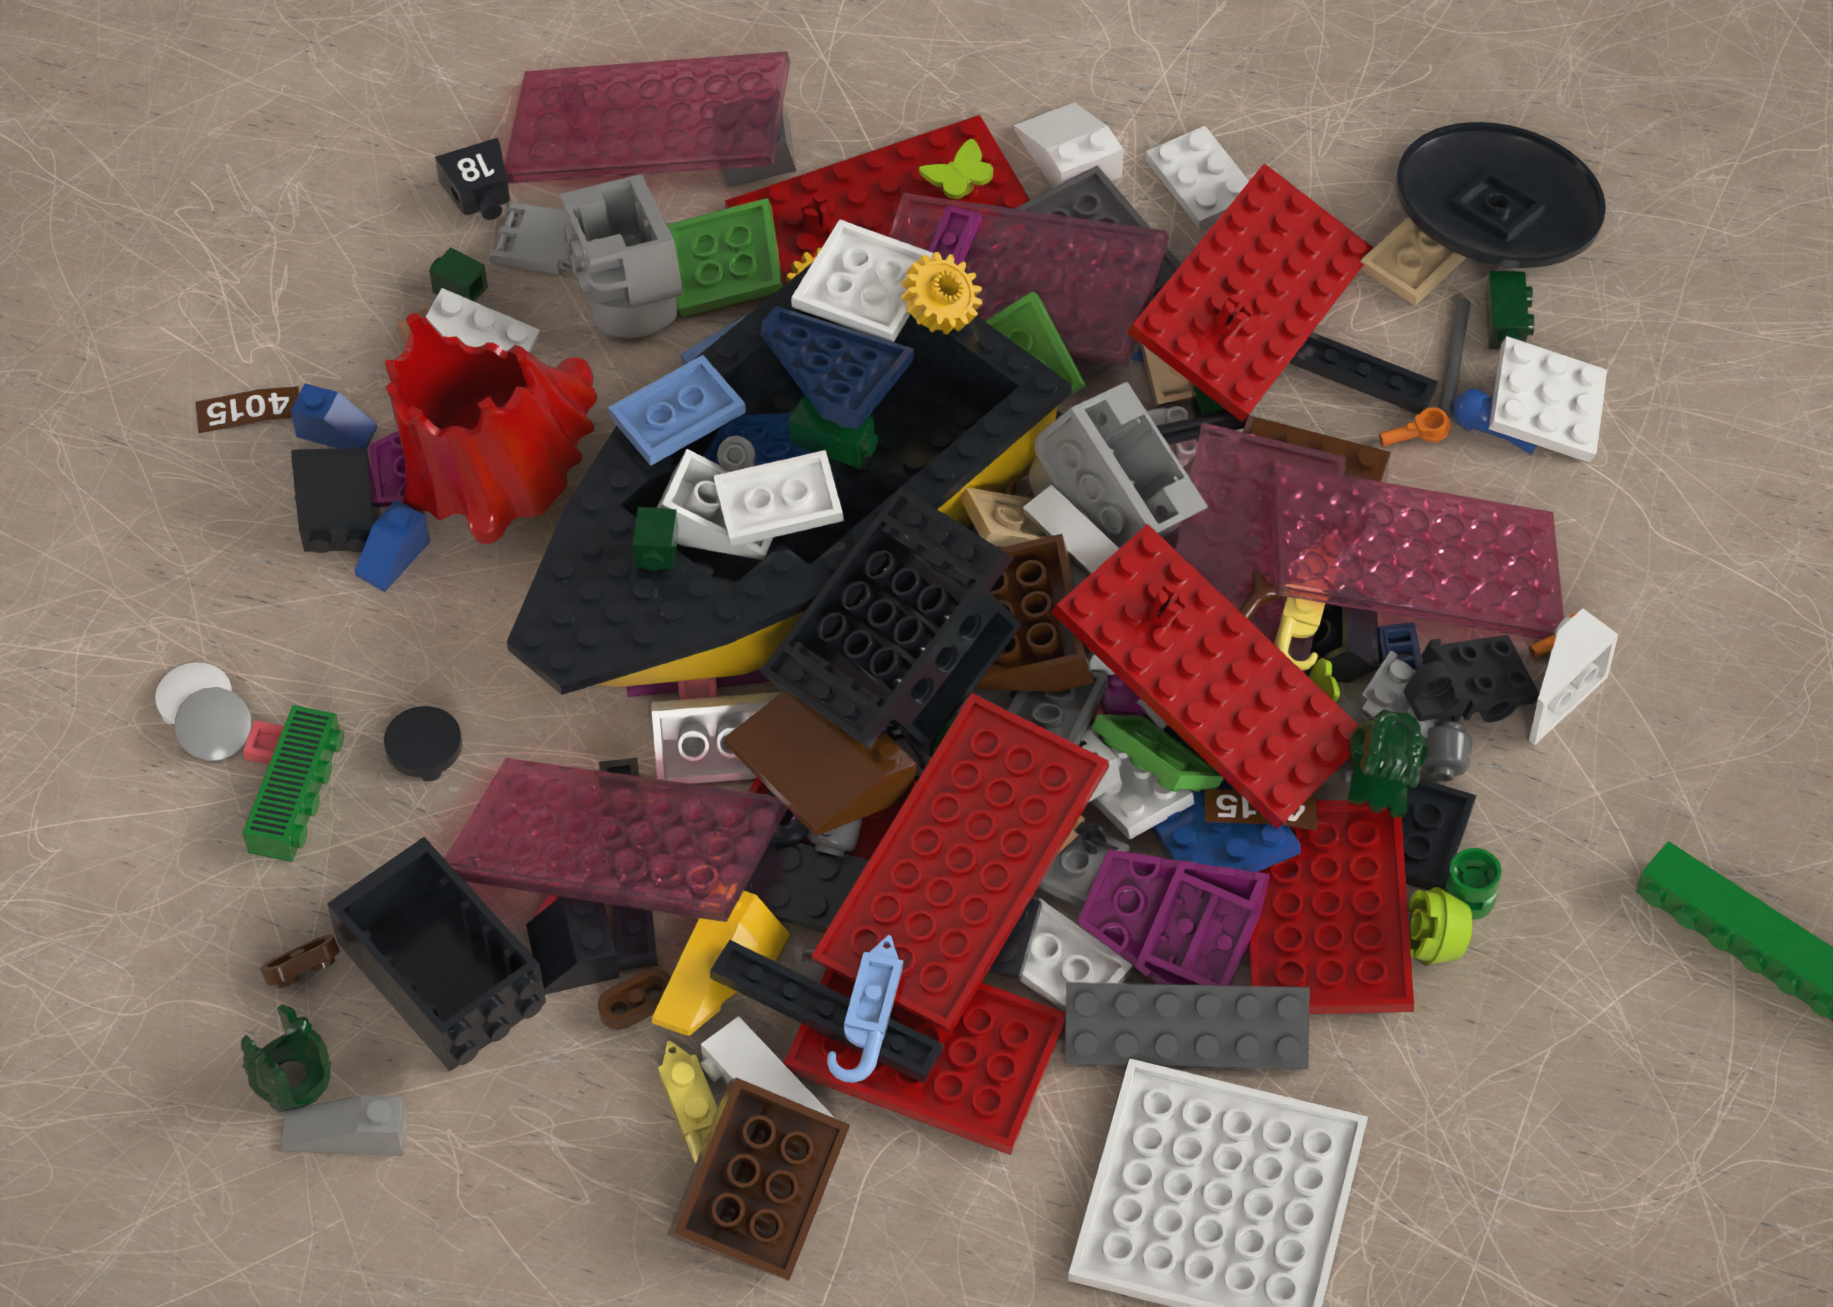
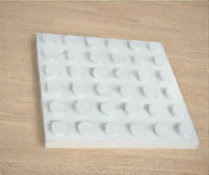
[1068,1058,1368,1307]

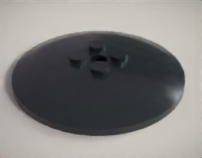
[1396,122,1606,268]

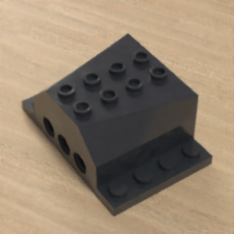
[759,486,1022,749]

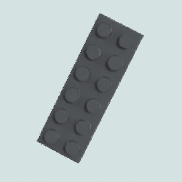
[1065,982,1310,1069]

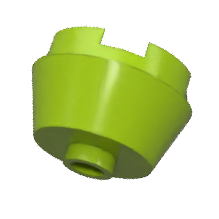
[1408,887,1473,966]

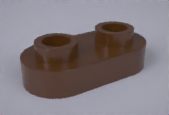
[260,935,340,988]
[598,969,671,1030]

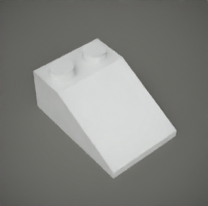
[1014,102,1124,188]
[657,449,773,560]
[1529,608,1618,745]

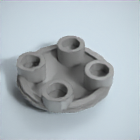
[175,687,251,761]

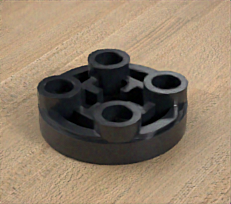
[384,706,462,781]

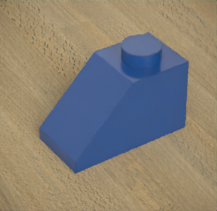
[290,383,377,449]
[355,499,430,592]

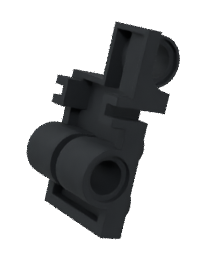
[1403,635,1539,723]

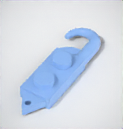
[827,935,903,1083]

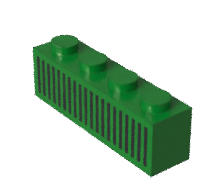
[242,705,344,862]

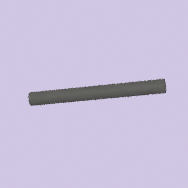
[1439,299,1471,418]

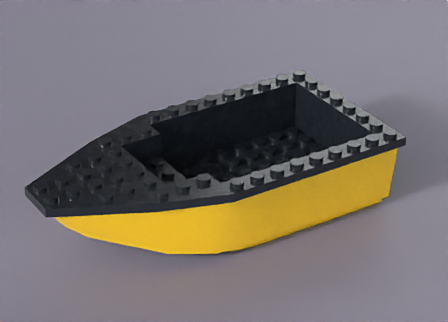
[507,261,1072,695]

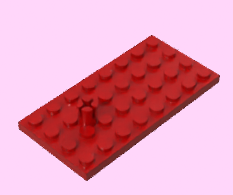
[725,115,1030,295]
[1127,163,1373,422]
[1051,524,1358,829]
[811,693,1109,1034]

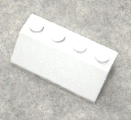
[652,692,782,786]

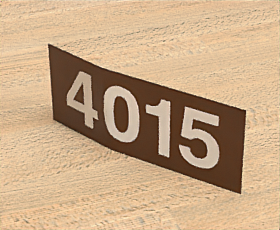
[195,386,299,433]
[1204,789,1317,830]

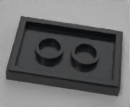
[1401,778,1477,891]

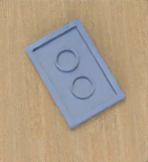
[608,355,746,466]

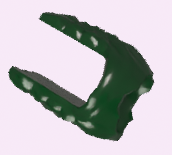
[1347,709,1428,818]
[241,1004,331,1113]

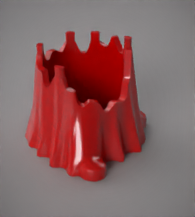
[385,313,598,544]

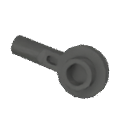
[717,435,757,472]

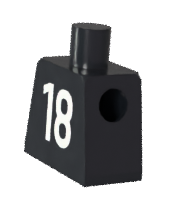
[435,137,510,220]

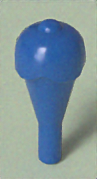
[1453,388,1537,454]

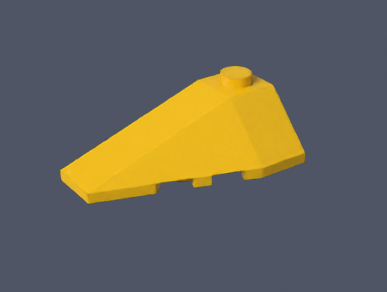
[652,882,791,1036]

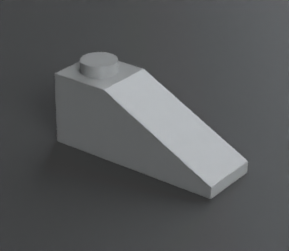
[280,1095,408,1156]

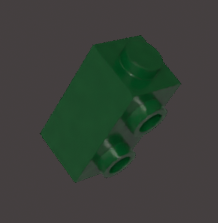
[1486,271,1534,349]
[788,394,878,468]

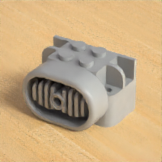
[560,174,683,338]
[1030,382,1208,549]

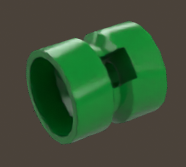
[1445,848,1502,920]

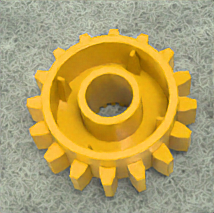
[901,252,982,334]

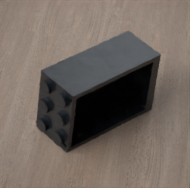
[327,837,546,1071]

